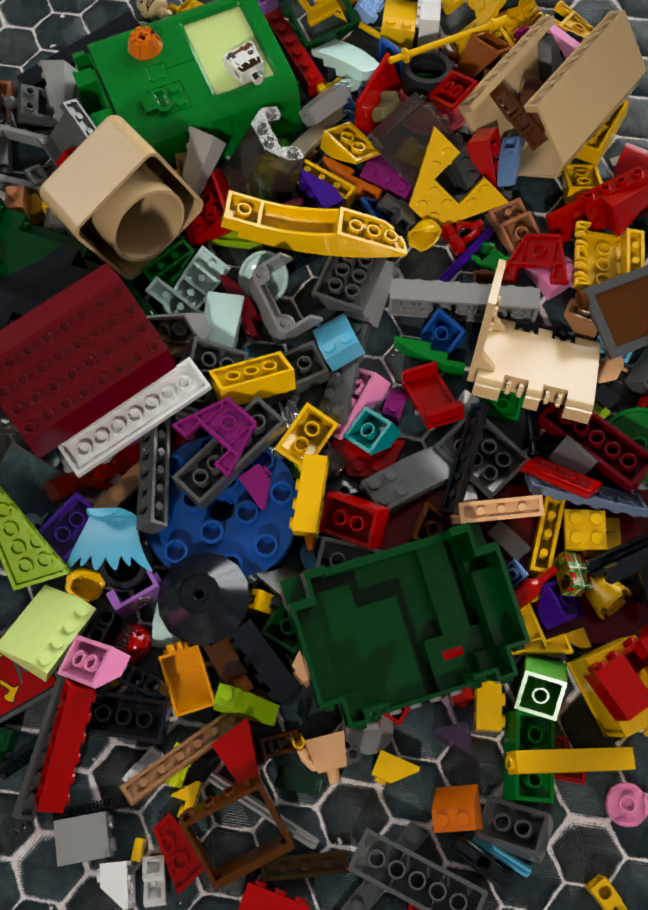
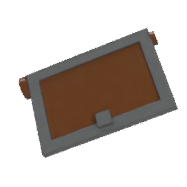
[575,265,648,360]

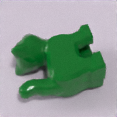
[471,242,510,271]

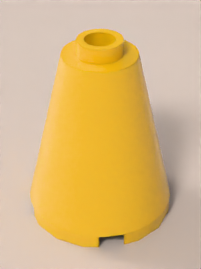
[580,573,632,620]

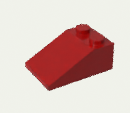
[428,70,479,114]
[466,127,501,190]

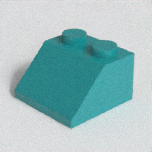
[343,406,401,455]

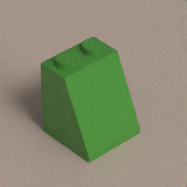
[514,654,568,721]

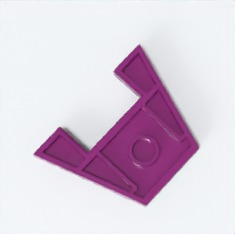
[171,396,257,479]

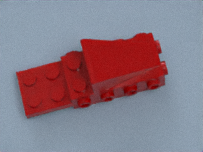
[546,166,648,243]

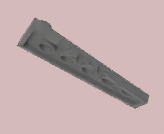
[317,323,371,425]

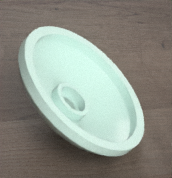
[238,251,289,302]

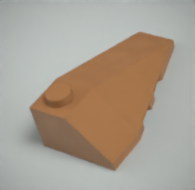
[564,298,597,341]

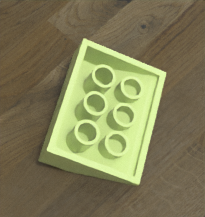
[0,585,97,682]

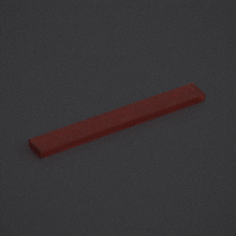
[44,428,196,502]

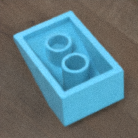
[313,313,365,371]

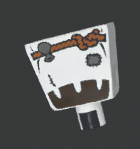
[222,40,264,85]

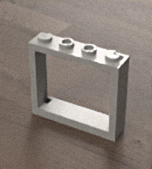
[0,124,48,200]

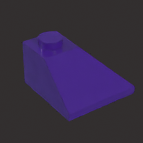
[538,580,586,631]

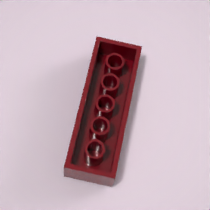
[538,402,648,495]

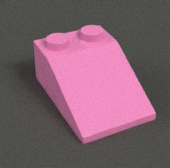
[522,256,577,301]

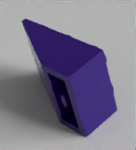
[297,168,343,209]

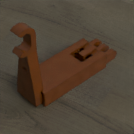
[201,637,254,693]

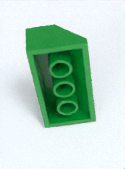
[503,710,555,804]

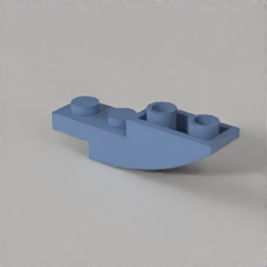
[497,132,525,187]

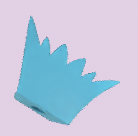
[66,507,152,572]

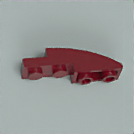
[220,274,263,342]

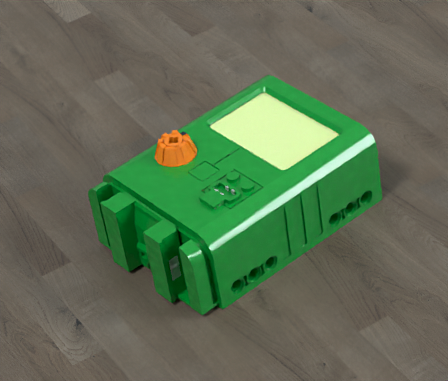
[72,0,302,170]

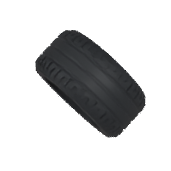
[99,540,154,590]

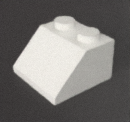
[96,860,136,910]

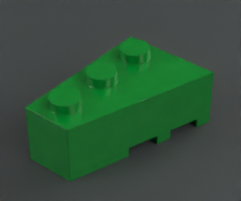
[141,238,195,289]

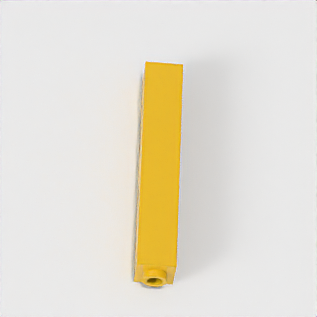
[505,747,636,775]

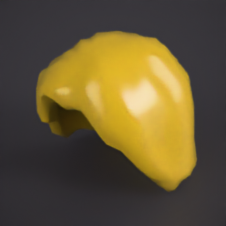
[406,219,442,252]
[65,567,106,603]

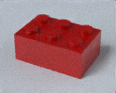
[319,491,390,549]

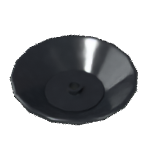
[157,552,250,646]

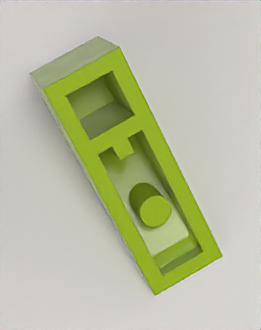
[213,683,280,727]

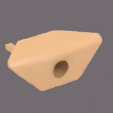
[597,355,629,385]

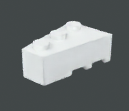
[416,0,441,47]

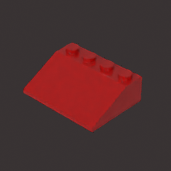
[354,52,401,142]
[184,166,233,247]

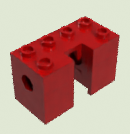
[583,625,648,721]

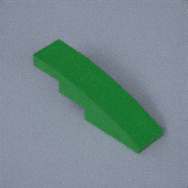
[393,336,466,377]

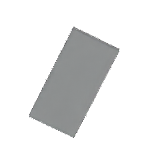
[344,260,399,328]

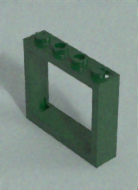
[277,0,360,52]

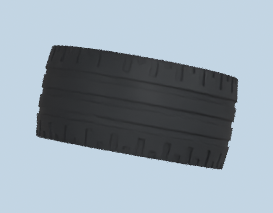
[401,50,453,103]

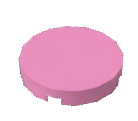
[604,782,648,827]

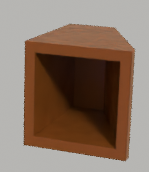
[456,31,513,79]

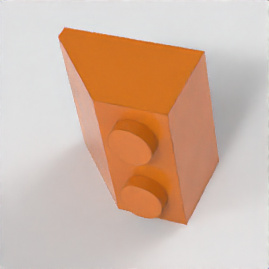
[431,784,483,833]

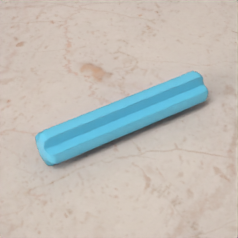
[471,834,532,877]

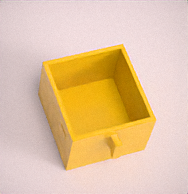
[567,635,648,738]

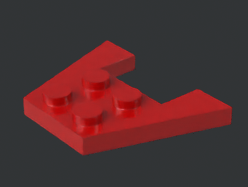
[501,234,569,285]

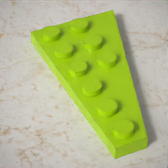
[0,486,71,590]

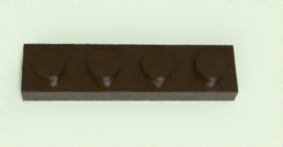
[261,850,349,882]

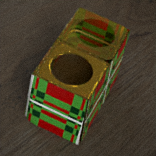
[552,551,593,597]

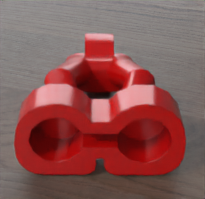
[441,219,485,256]

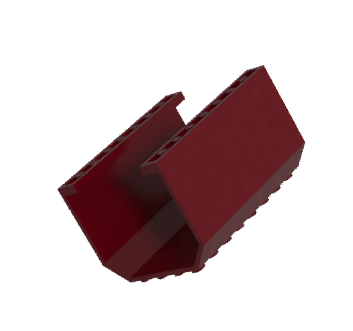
[0,263,176,459]

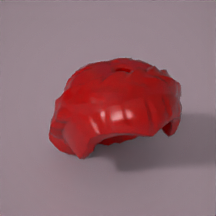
[113,623,152,665]

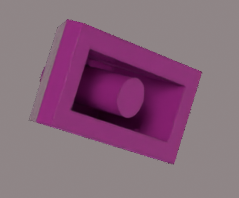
[381,388,408,427]
[239,464,272,511]

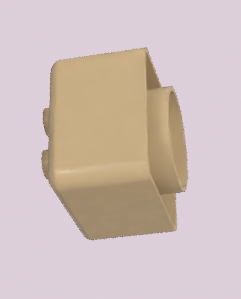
[39,115,203,279]

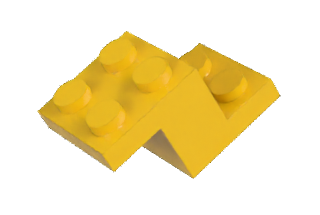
[563,509,621,557]

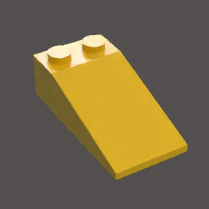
[380,0,418,48]

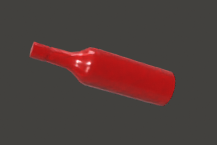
[513,565,558,610]

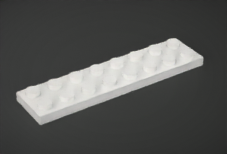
[58,357,212,478]

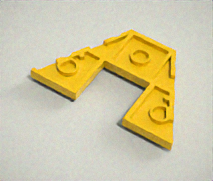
[441,0,507,65]
[408,126,509,226]

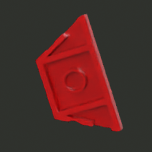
[331,440,405,479]

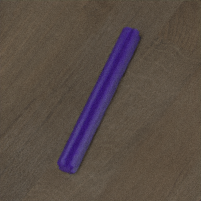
[436,227,494,282]

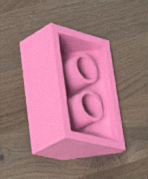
[57,634,130,689]

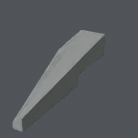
[38,60,77,121]
[182,126,226,197]

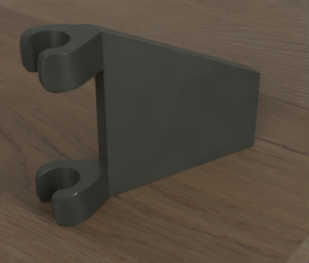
[247,566,303,610]

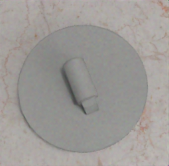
[342,715,394,755]

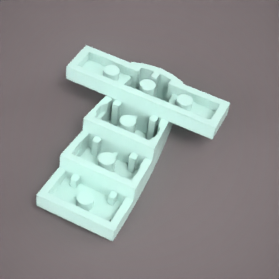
[311,39,379,93]
[145,245,231,314]
[179,291,253,363]

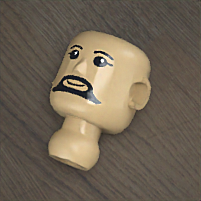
[136,0,173,22]

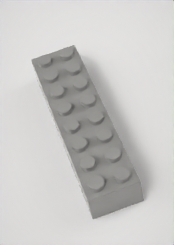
[388,277,540,325]

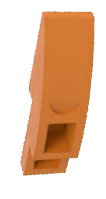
[323,156,382,203]

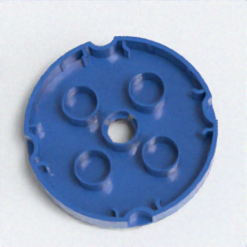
[145,436,298,579]

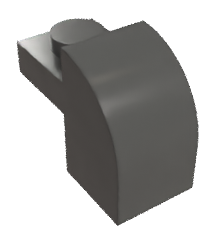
[376,193,415,235]

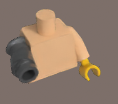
[291,730,361,785]

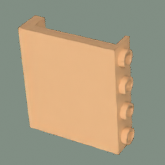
[450,495,545,524]

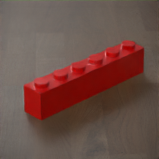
[264,9,325,99]
[34,679,96,813]

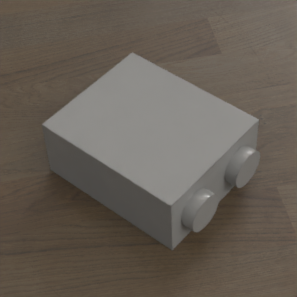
[53,811,117,867]

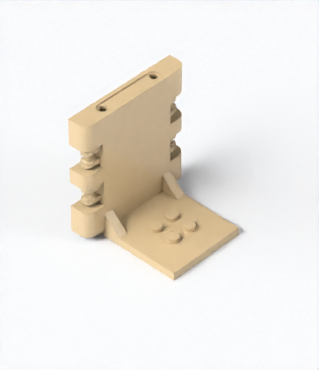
[467,259,601,424]

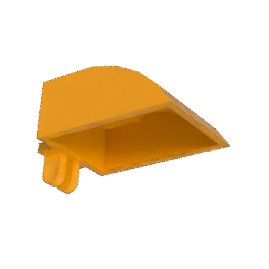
[158,641,215,717]

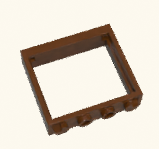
[179,773,295,891]

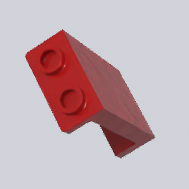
[401,361,464,430]

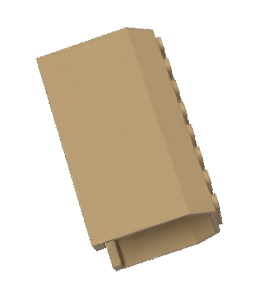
[458,10,647,178]

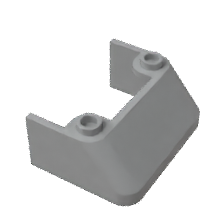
[248,252,323,344]

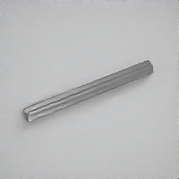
[208,771,319,850]

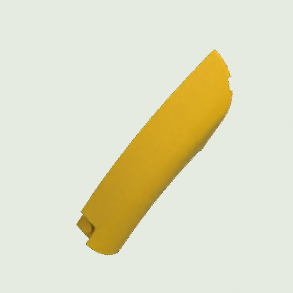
[221,190,407,258]

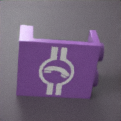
[106,570,162,619]

